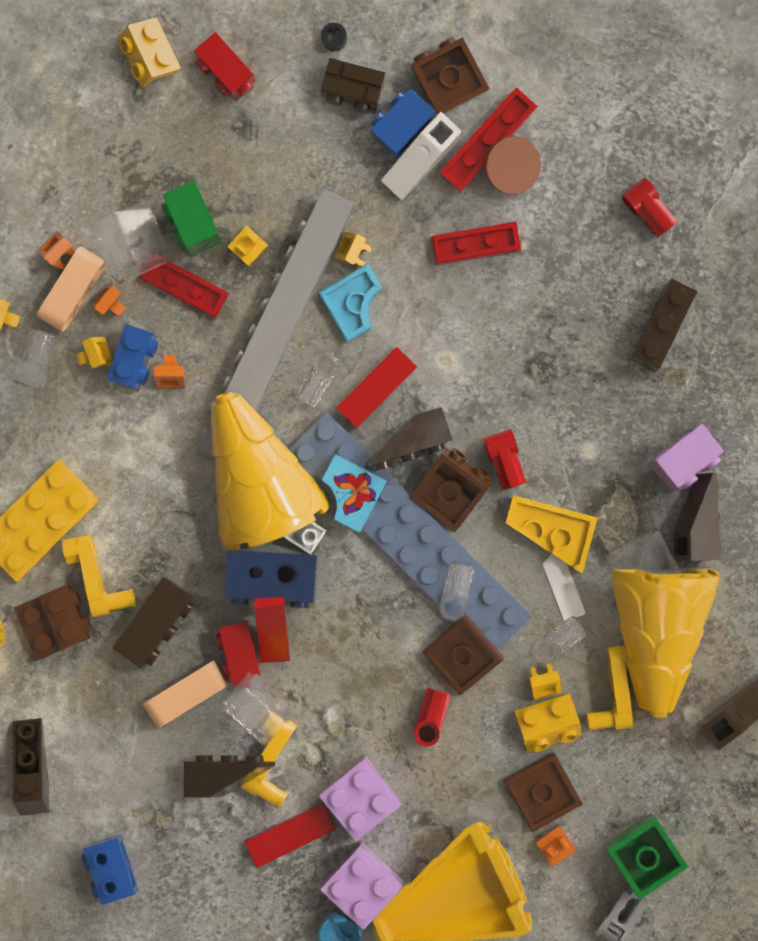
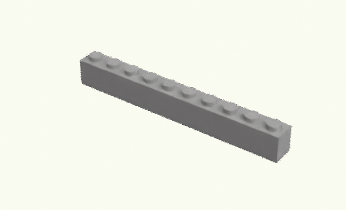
[196,189,355,459]

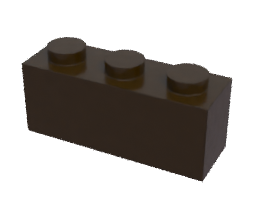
[629,278,698,373]
[112,576,195,669]

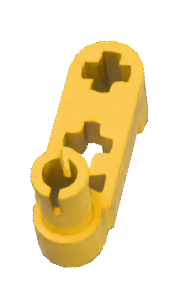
[62,534,136,618]
[586,645,633,731]
[240,710,297,809]

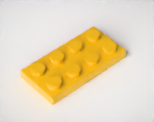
[0,459,101,582]

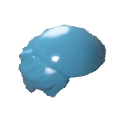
[317,912,362,941]

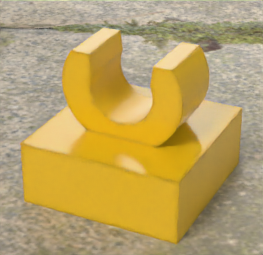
[227,226,269,267]
[333,232,372,266]
[0,300,20,331]
[76,337,113,369]
[529,663,562,700]

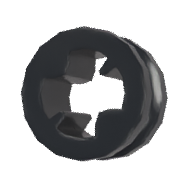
[321,22,347,51]

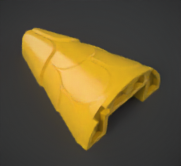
[211,391,330,550]
[612,568,720,718]
[372,822,532,941]

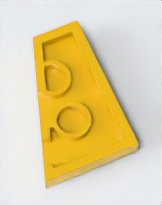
[505,495,597,574]

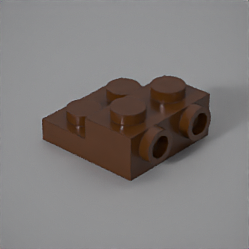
[410,37,490,115]
[409,448,493,532]
[14,585,93,661]

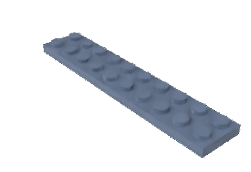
[289,412,532,650]

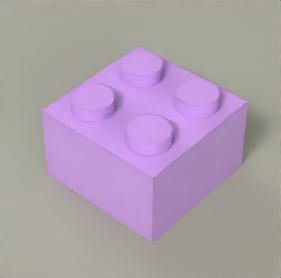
[649,424,724,490]
[319,756,402,842]
[320,841,403,930]

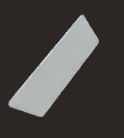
[543,554,585,622]

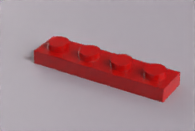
[439,87,538,193]

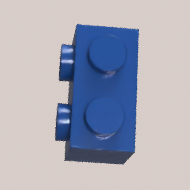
[370,88,436,159]
[107,324,158,391]
[82,834,138,905]

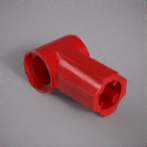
[621,178,677,239]
[483,429,527,491]
[414,688,451,747]

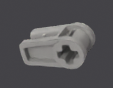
[592,888,647,941]

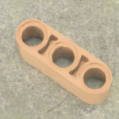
[37,246,106,332]
[142,660,229,729]

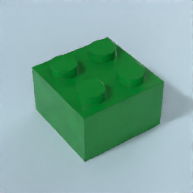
[161,181,222,257]
[603,813,689,900]

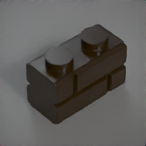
[321,58,385,113]

